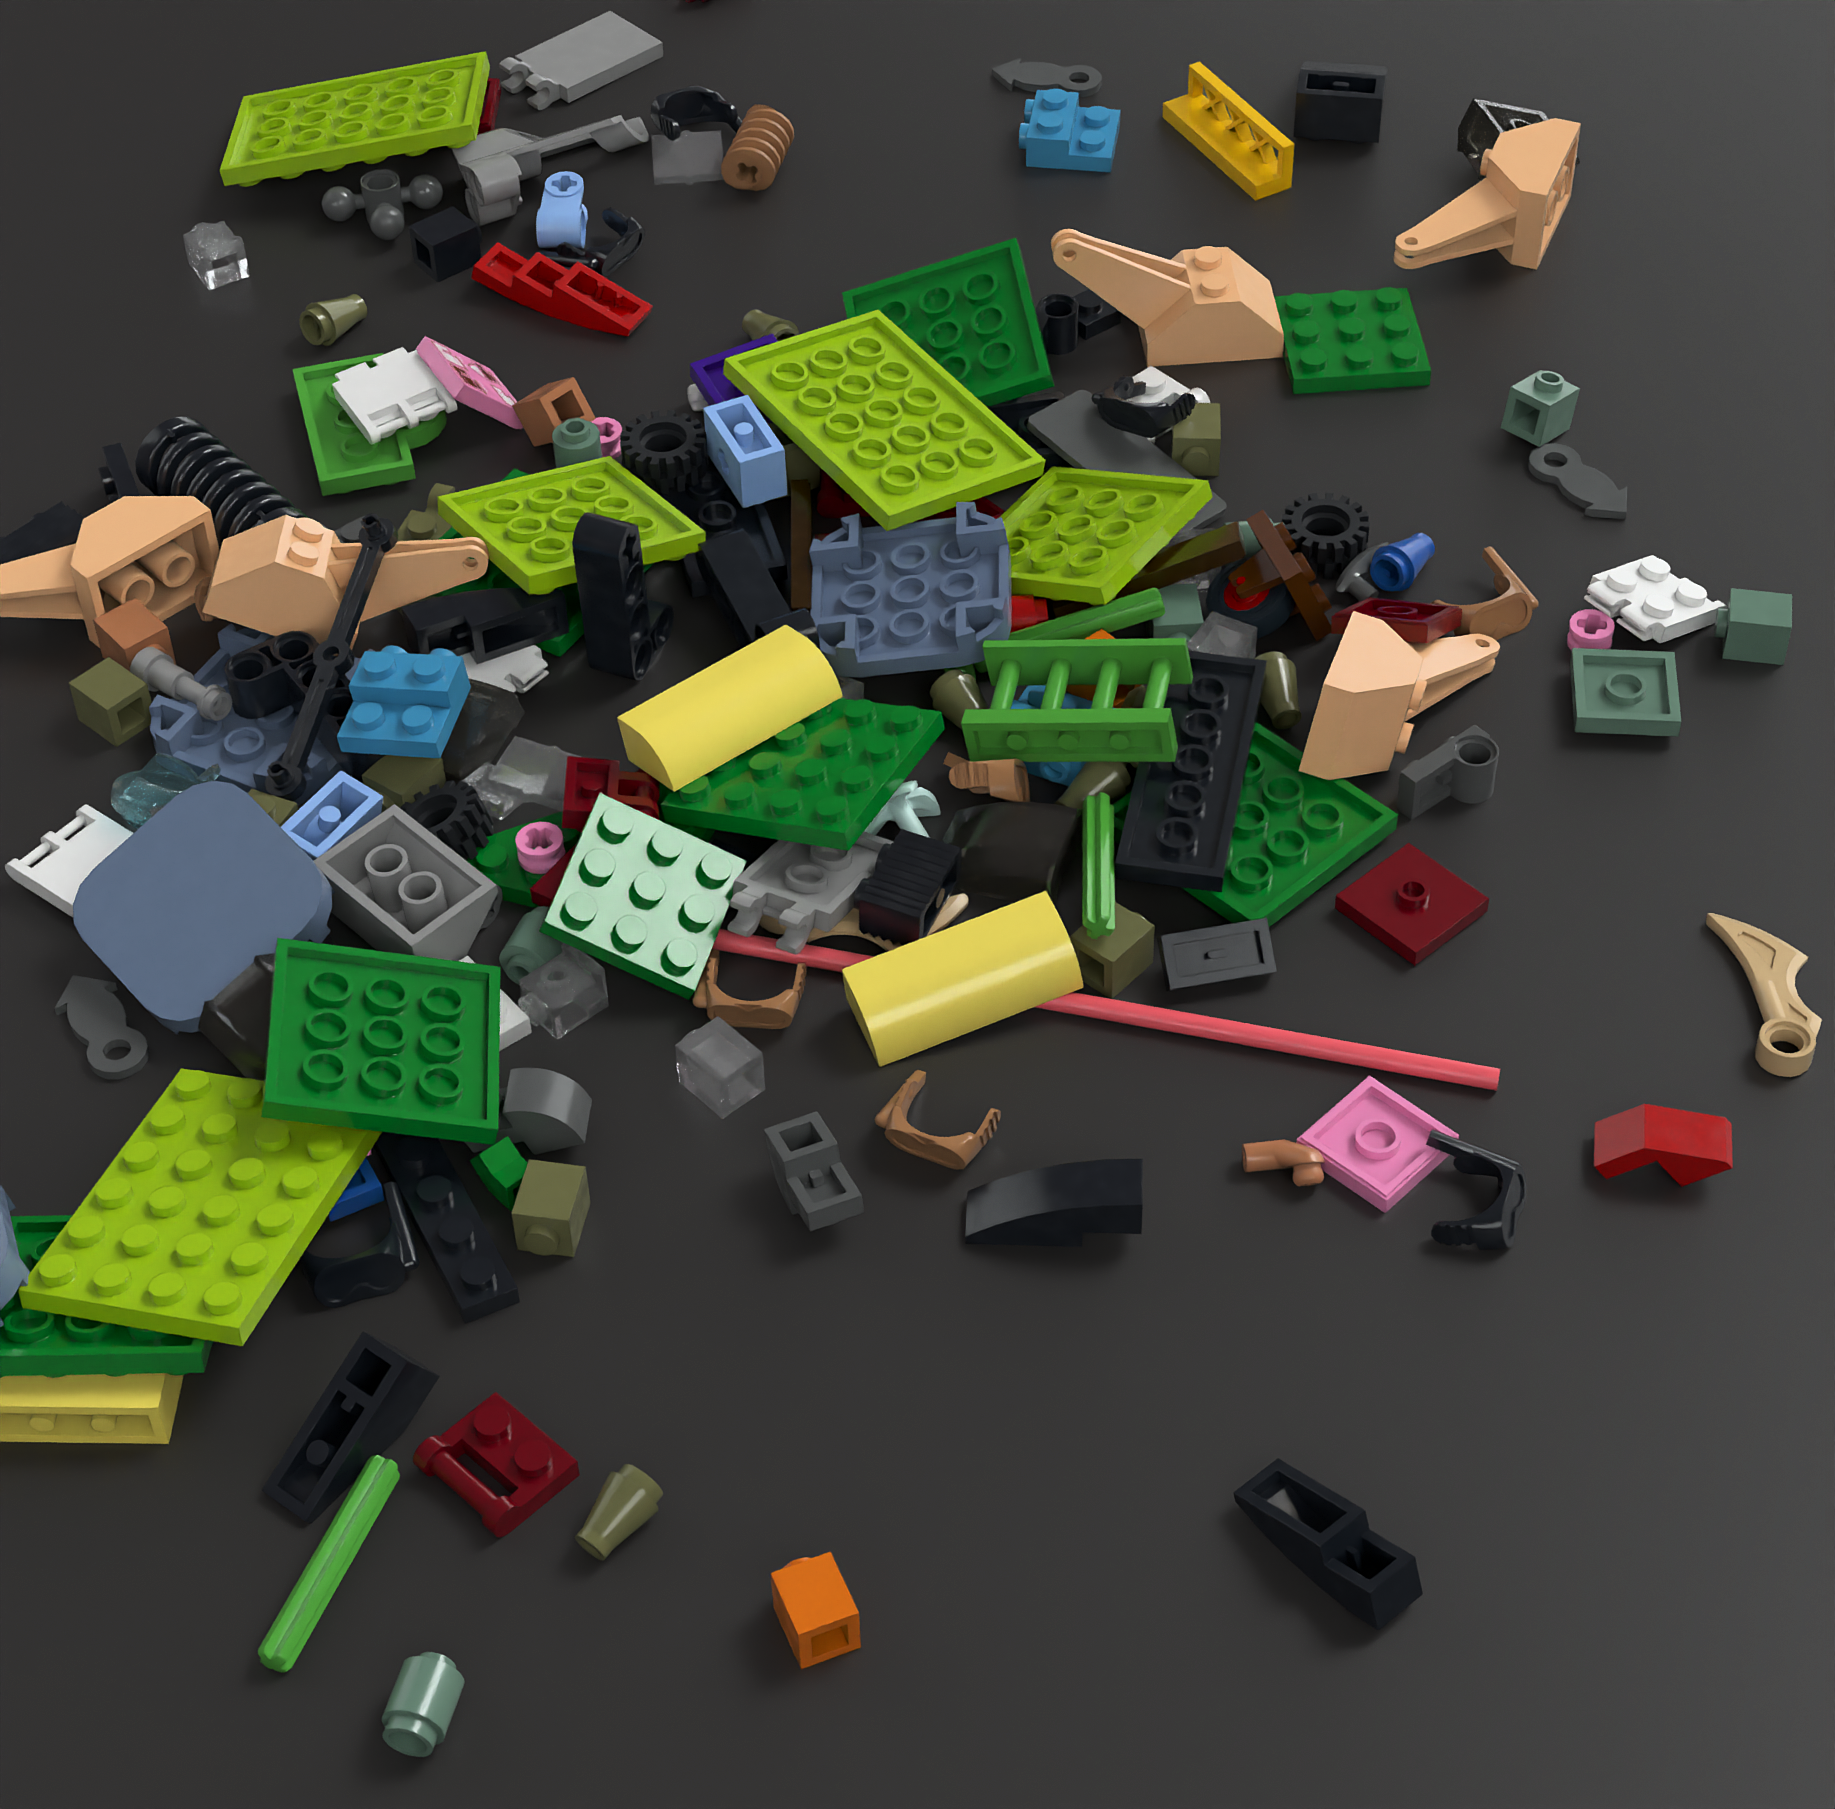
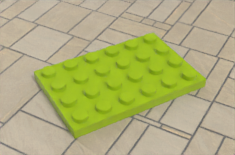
[220,51,490,187]
[723,310,1046,531]
[18,1068,382,1346]

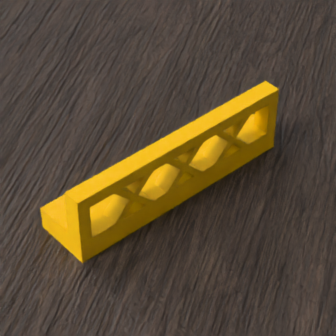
[1162,61,1294,201]

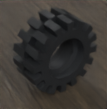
[620,410,708,494]
[1282,492,1370,579]
[400,780,494,860]

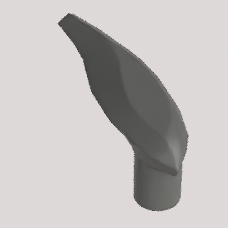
[1336,541,1388,602]

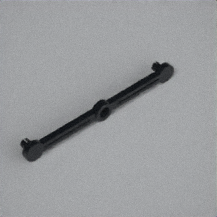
[265,513,398,801]

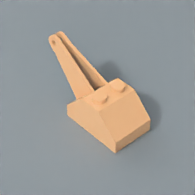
[1394,118,1581,270]
[1051,229,1284,367]
[0,496,219,648]
[202,515,489,656]
[1298,611,1500,780]

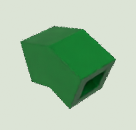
[469,1136,528,1211]

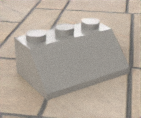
[314,804,498,961]

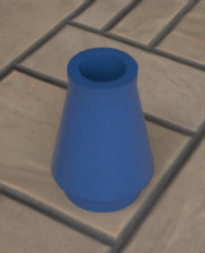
[1370,533,1435,591]

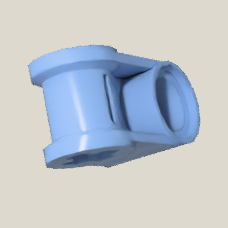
[536,171,588,248]

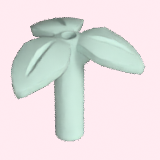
[864,780,941,838]

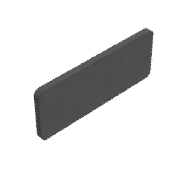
[1027,390,1227,544]

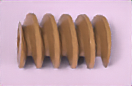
[721,104,795,191]

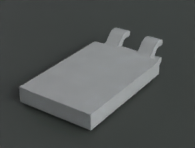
[499,11,663,110]
[728,832,894,954]

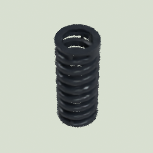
[135,416,309,550]

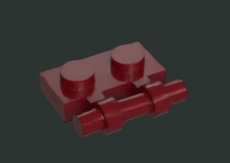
[562,756,660,832]

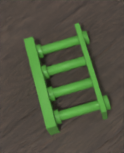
[961,638,1193,762]

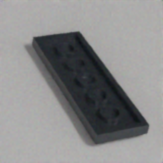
[1115,651,1267,892]

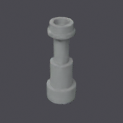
[130,647,232,721]

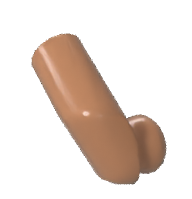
[1242,1139,1325,1186]

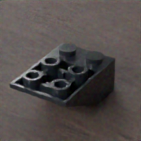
[1293,61,1388,144]

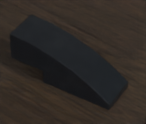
[402,588,570,664]
[965,1159,1143,1247]
[1233,1458,1423,1630]

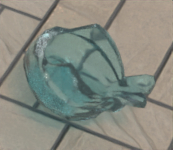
[110,753,221,830]

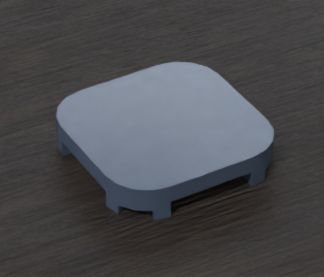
[809,502,1012,678]
[149,623,374,805]
[73,781,335,1035]

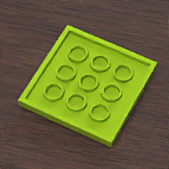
[437,456,706,595]
[999,466,1213,605]

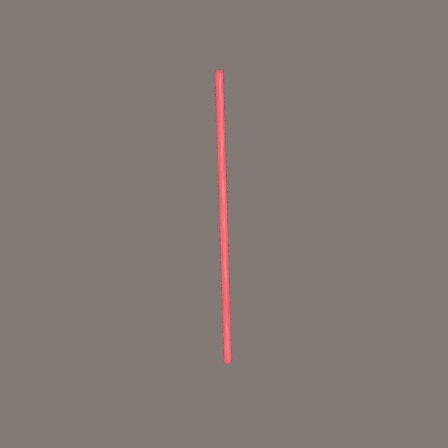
[712,929,1501,1091]

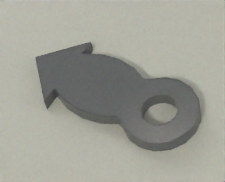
[992,58,1102,97]
[1528,443,1627,519]
[54,975,150,1080]

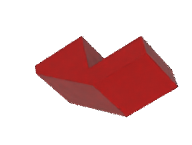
[1594,1104,1733,1187]

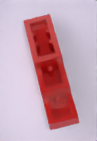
[471,242,653,337]

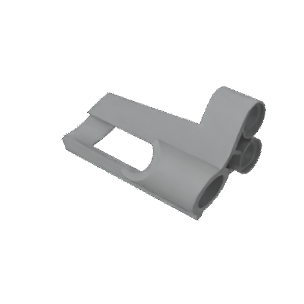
[451,115,649,227]

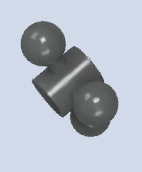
[322,168,443,240]

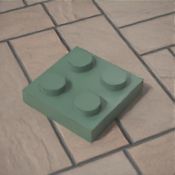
[1570,648,1681,737]

